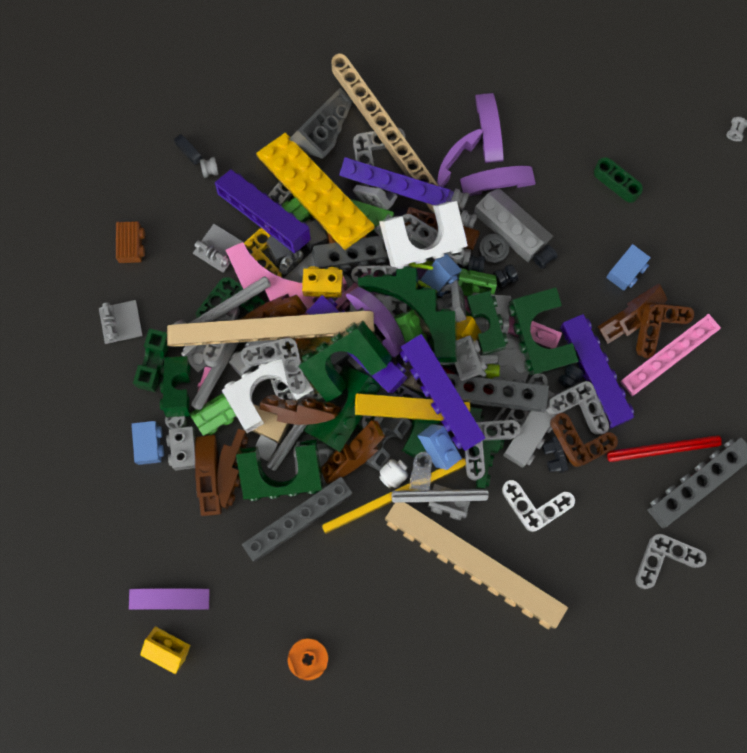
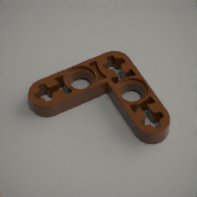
[636,302,694,358]
[550,413,618,467]

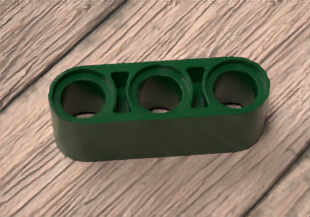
[594,157,643,203]

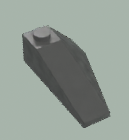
[289,88,353,159]

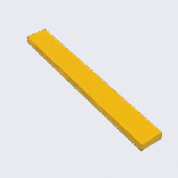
[322,458,466,534]

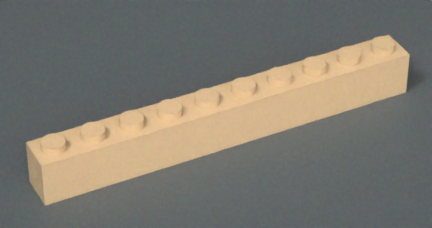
[385,502,568,630]

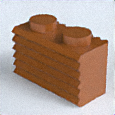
[116,221,145,263]

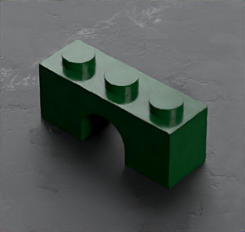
[467,291,508,355]
[133,328,169,393]
[160,356,190,417]

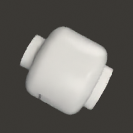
[379,459,408,488]

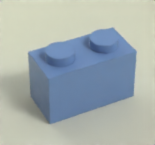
[606,244,650,291]
[420,254,462,297]
[132,421,164,465]
[417,424,462,470]

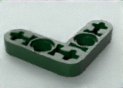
[196,277,265,318]

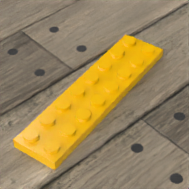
[256,133,375,250]

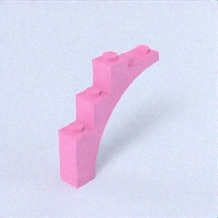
[226,242,348,316]

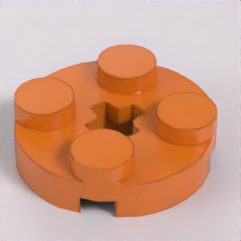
[288,639,328,680]

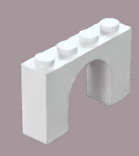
[379,201,468,269]
[222,351,315,433]

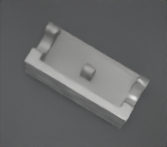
[441,280,466,322]

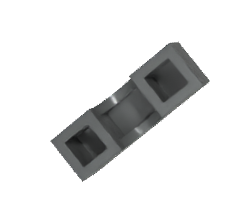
[267,220,328,266]
[365,417,412,471]

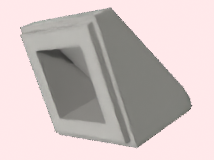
[255,434,279,462]

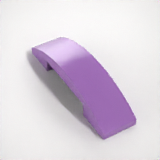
[475,93,503,163]
[437,129,483,188]
[460,166,535,196]
[346,287,405,358]
[129,589,210,609]

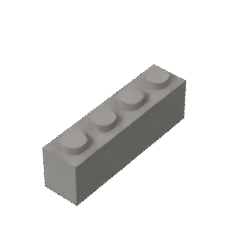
[503,390,561,468]

